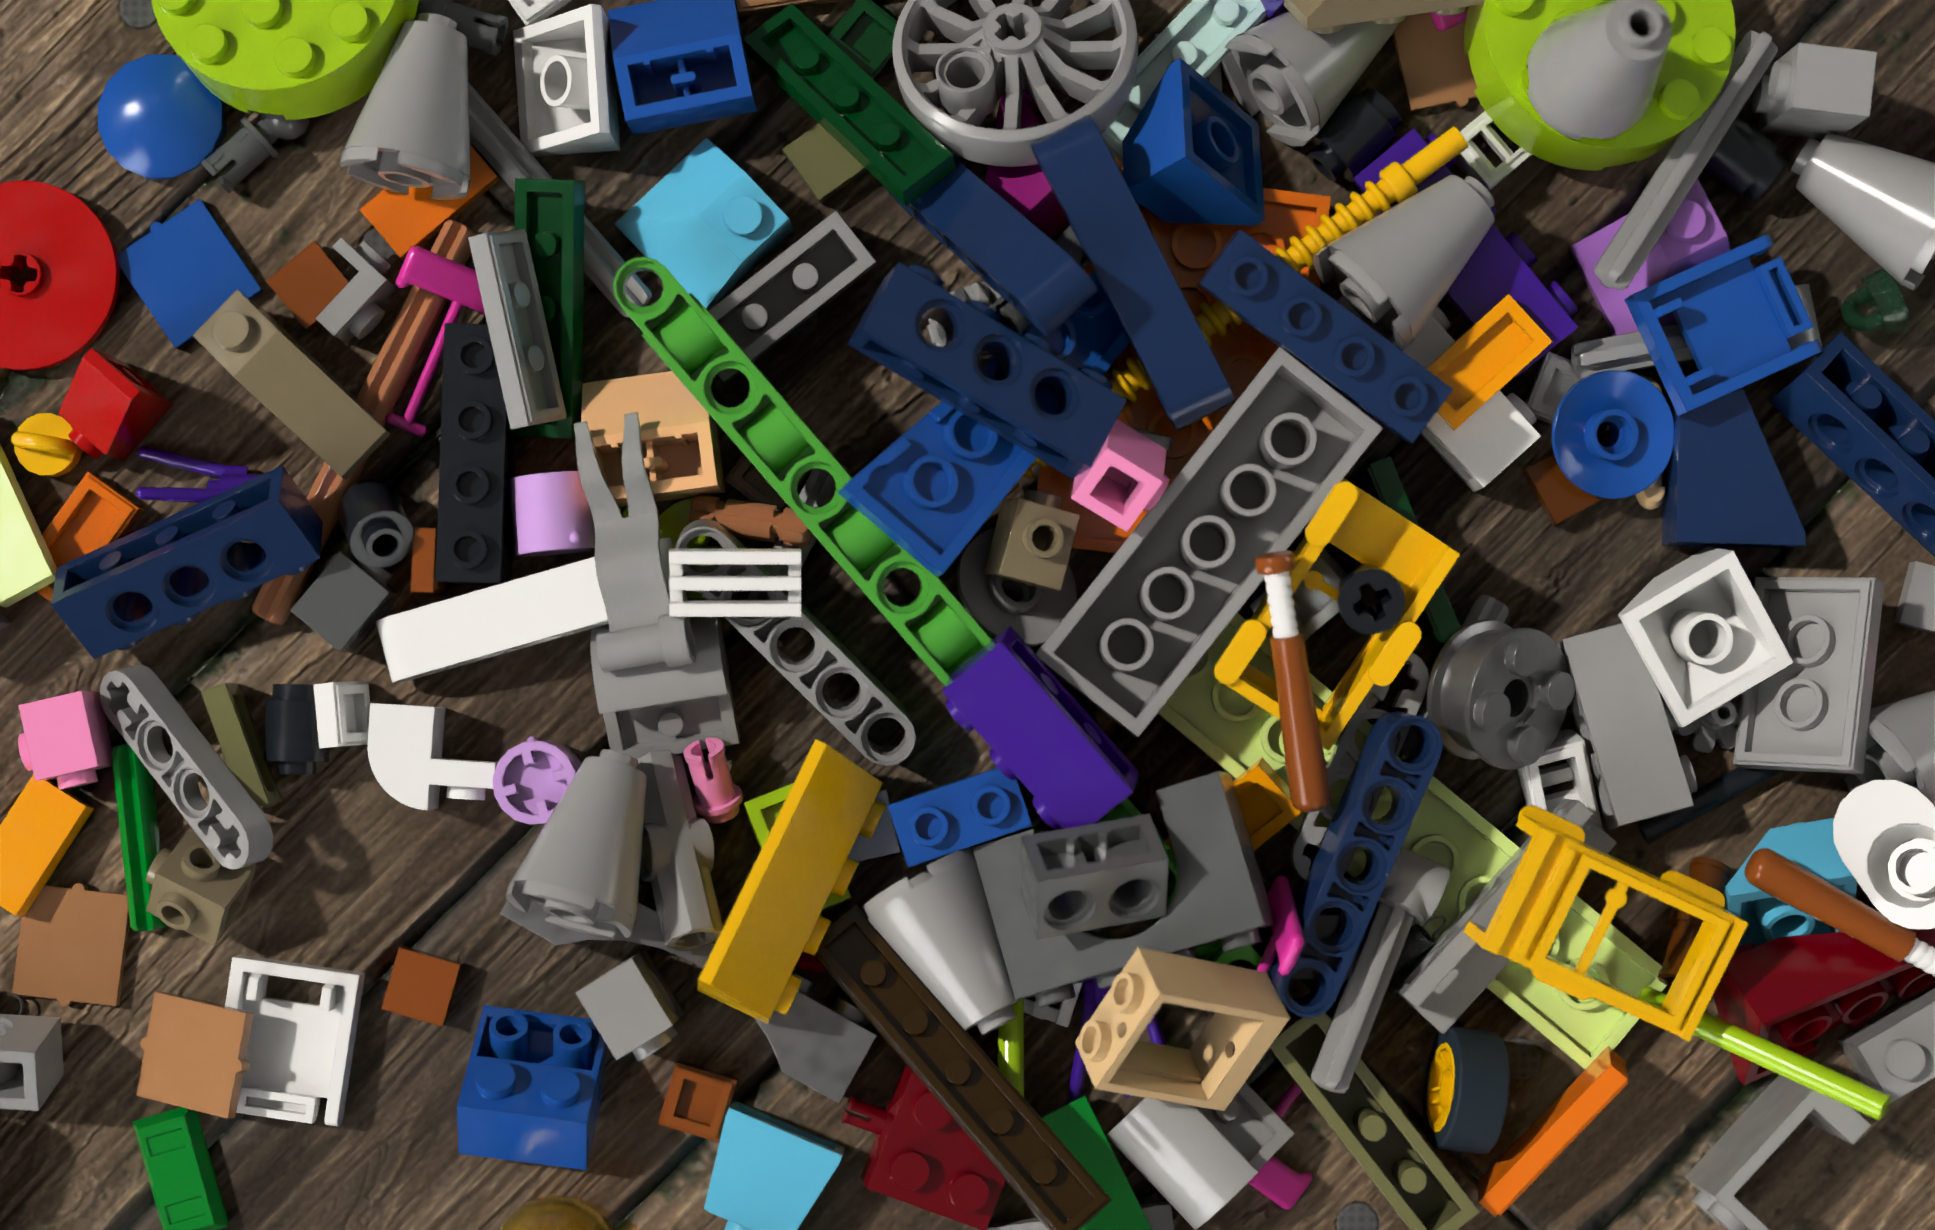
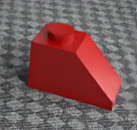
[58,348,174,461]

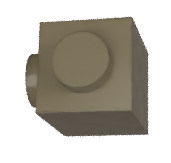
[984,489,1080,591]

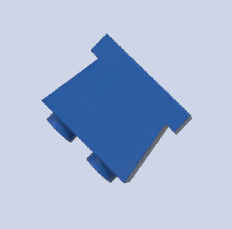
[887,767,1032,867]

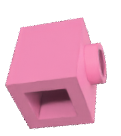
[1071,419,1169,532]
[18,691,113,790]

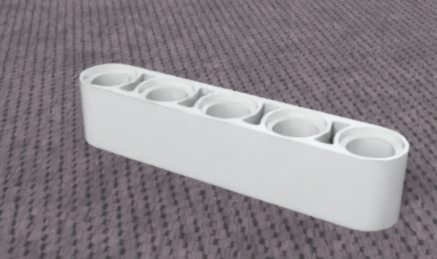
[376,537,688,683]

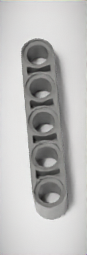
[675,519,916,766]

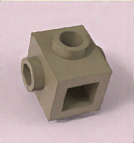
[146,830,257,946]

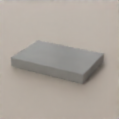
[1733,577,1885,774]

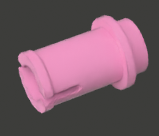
[683,737,743,824]

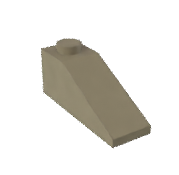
[192,289,390,480]

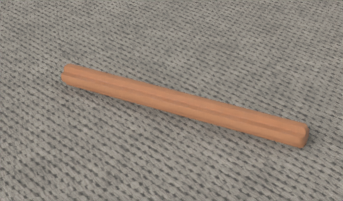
[252,220,477,625]

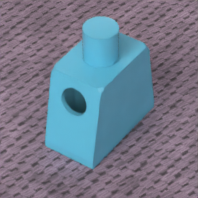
[704,1100,845,1230]

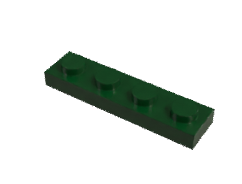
[743,3,955,207]
[513,178,585,439]

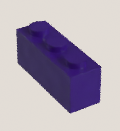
[942,626,1140,830]

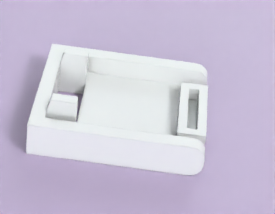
[225,955,365,1127]

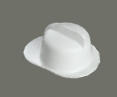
[1833,780,1935,929]

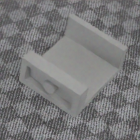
[1684,1075,1871,1230]

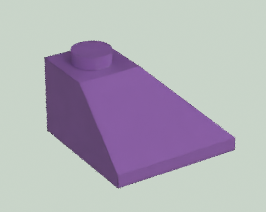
[1568,179,1730,336]

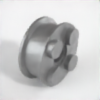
[1427,619,1575,770]

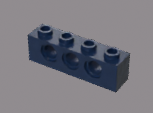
[1196,229,1453,443]
[847,262,1127,479]
[1769,332,1935,557]
[50,465,323,659]

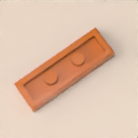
[1478,1046,1628,1217]

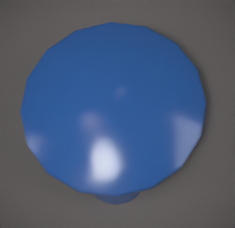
[98,54,227,181]

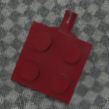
[841,1064,1006,1230]

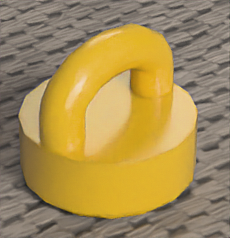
[11,413,83,477]

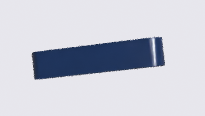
[1030,114,1235,431]
[883,157,1097,336]
[1268,711,1443,1018]

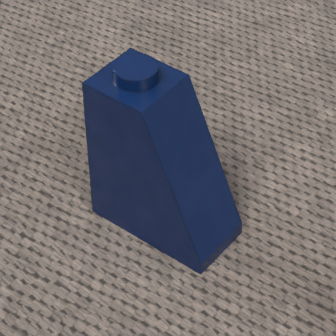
[1662,389,1805,549]

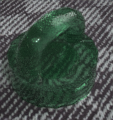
[1841,268,1910,335]

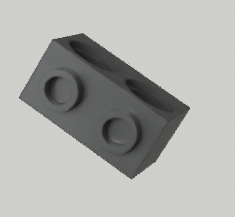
[1021,814,1168,939]

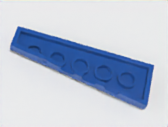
[838,271,1130,577]

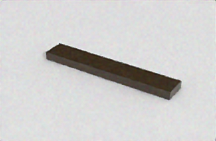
[813,905,1112,1230]

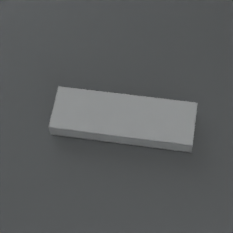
[468,229,566,429]

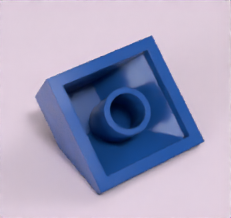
[1122,58,1265,226]

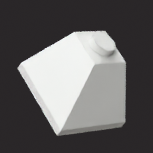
[1618,546,1794,728]

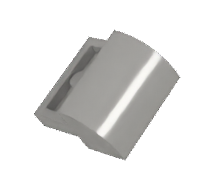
[590,617,740,759]
[1106,1082,1295,1230]

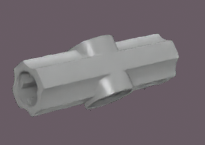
[637,750,723,951]

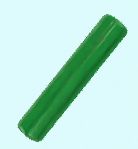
[111,743,167,932]

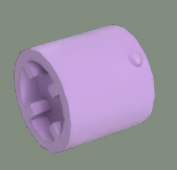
[508,471,595,557]
[493,736,582,825]

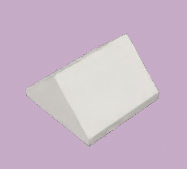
[513,4,620,156]

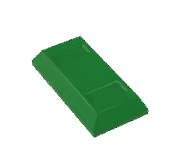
[132,1107,230,1230]

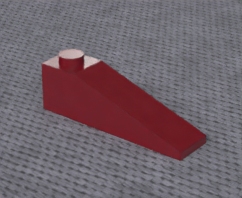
[1713,928,1935,1086]

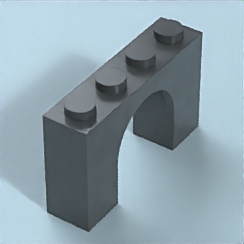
[972,771,1276,1007]

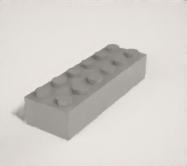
[1036,347,1383,737]

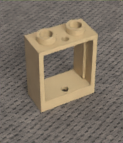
[1075,947,1290,1111]

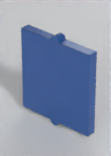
[118,199,264,350]

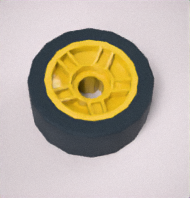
[1422,1027,1510,1154]

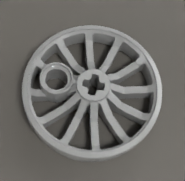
[892,0,1138,167]

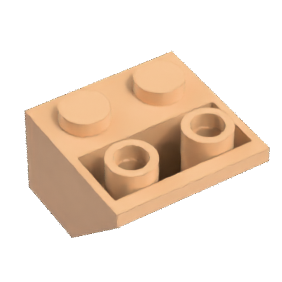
[581,371,726,507]

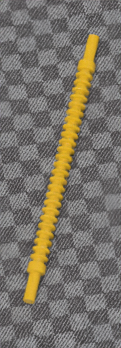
[1005,126,1469,497]

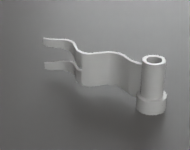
[574,412,696,672]

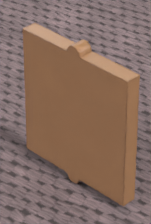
[1392,12,1477,113]
[12,882,130,1007]
[136,991,254,1119]

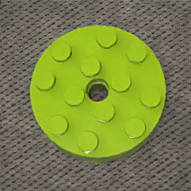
[151,0,422,120]
[1463,0,1736,171]

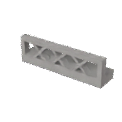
[1392,799,1617,1035]

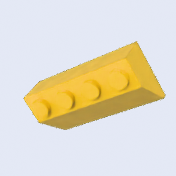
[697,739,887,1024]

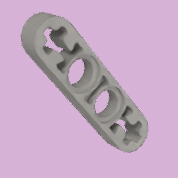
[1290,652,1429,880]
[100,664,273,870]

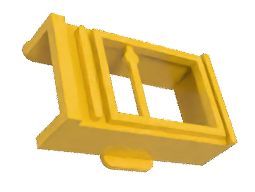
[1214,478,1460,751]
[1464,805,1748,1042]

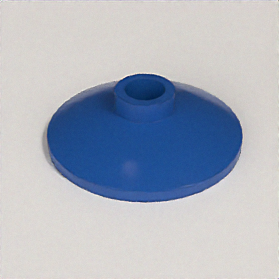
[1551,370,1675,499]

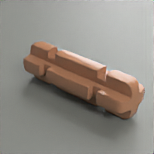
[689,494,813,547]

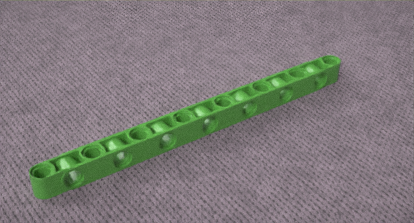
[613,257,1261,970]

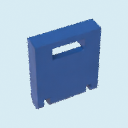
[1624,234,1823,416]

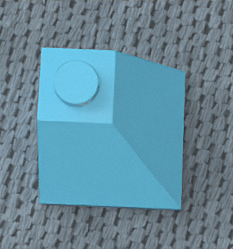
[615,138,794,311]
[1724,818,1857,948]

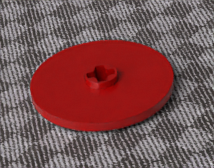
[0,180,120,371]

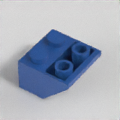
[608,0,758,136]
[457,1005,607,1170]

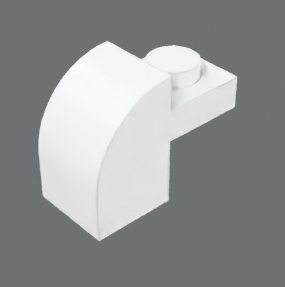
[367,703,498,810]

